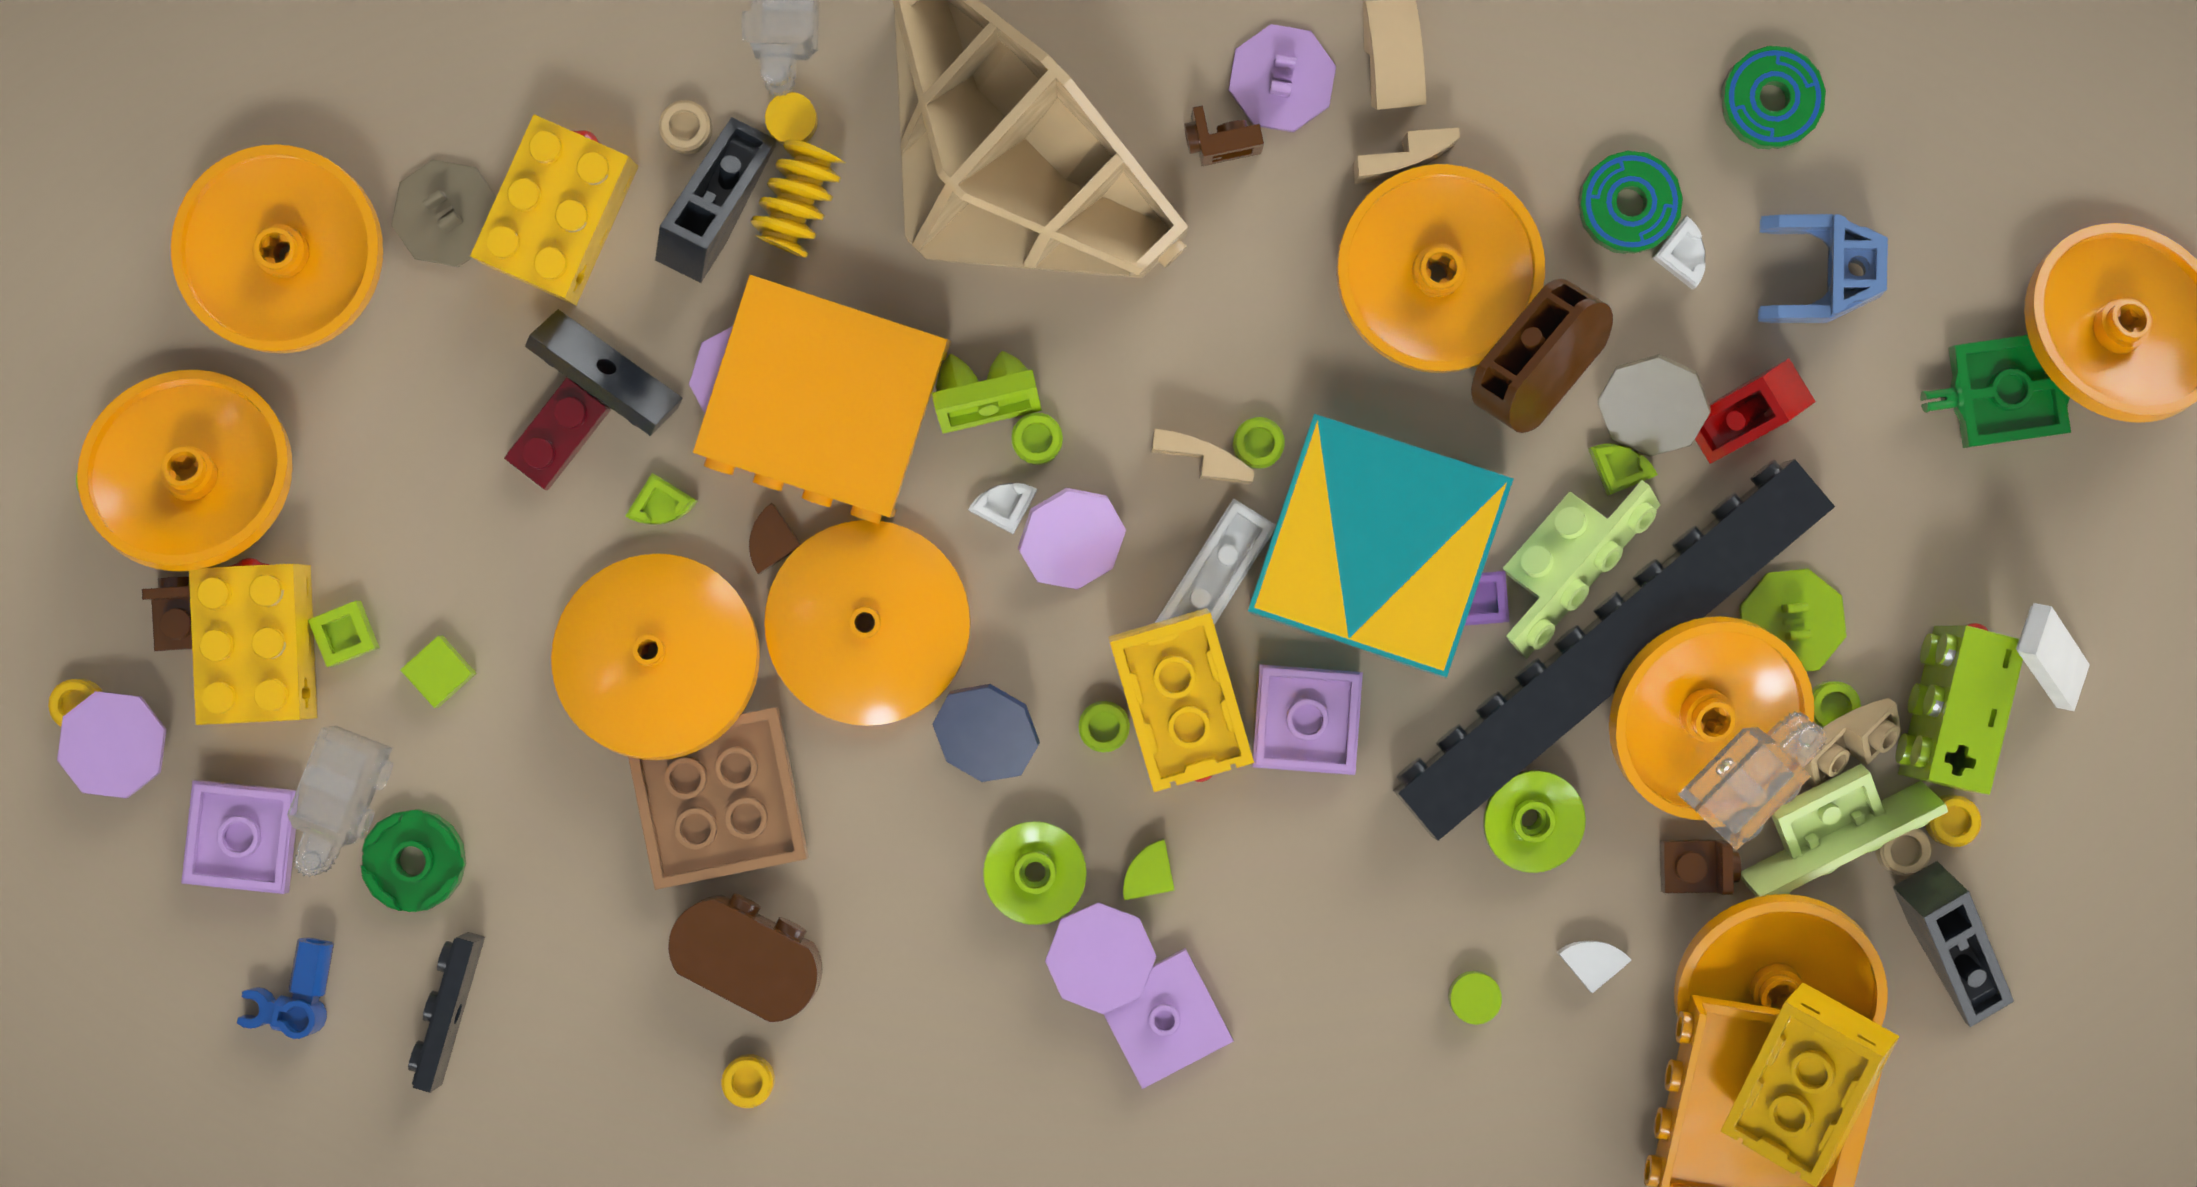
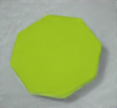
[1739,568,1847,672]

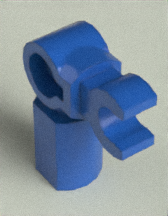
[237,938,334,1039]

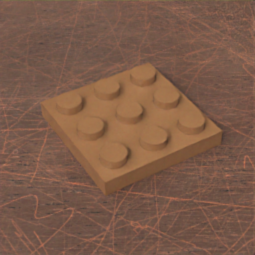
[628,707,809,890]

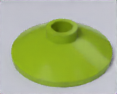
[1483,770,1586,873]
[983,821,1087,925]

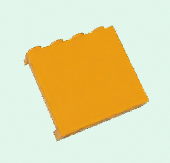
[693,274,951,524]
[1644,994,1882,1187]

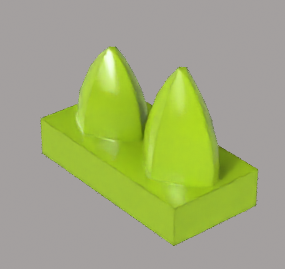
[932,351,1042,434]

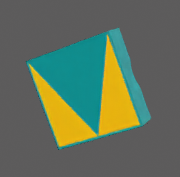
[1248,414,1514,679]

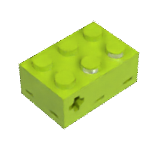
[1895,623,2023,795]

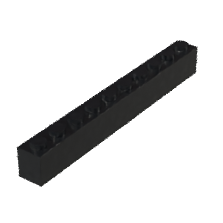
[1393,459,1835,841]

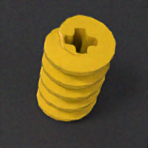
[751,140,845,258]

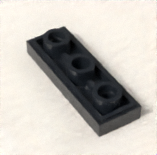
[525,309,683,436]
[408,932,485,1093]

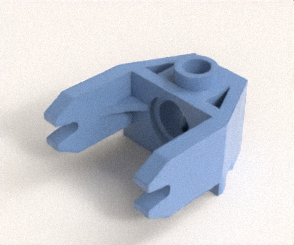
[1758,214,1888,323]

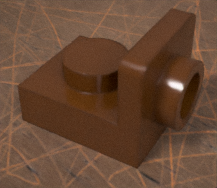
[1184,105,1264,167]
[141,577,192,651]
[1660,839,1741,895]

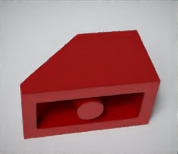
[1695,358,1816,464]

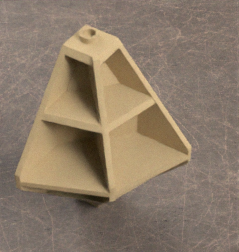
[893,0,1188,278]

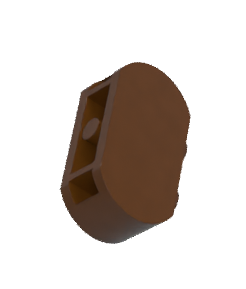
[1471,279,1613,433]
[668,893,822,1022]

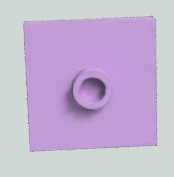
[1251,664,1363,775]
[181,780,300,894]
[1104,948,1234,1089]

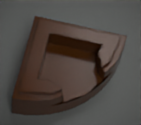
[749,503,801,574]

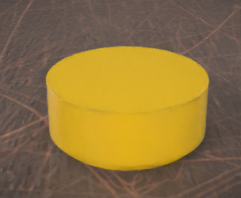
[765,92,818,145]
[48,679,103,727]
[1925,795,1981,847]
[721,1054,775,1108]

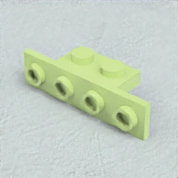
[1503,480,1660,659]
[1741,764,1948,897]

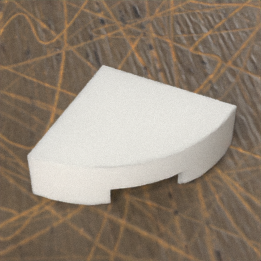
[1652,216,1706,290]
[968,483,1038,535]
[1557,941,1632,993]

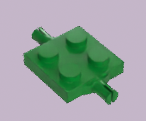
[1920,335,2071,448]

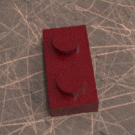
[504,377,611,491]

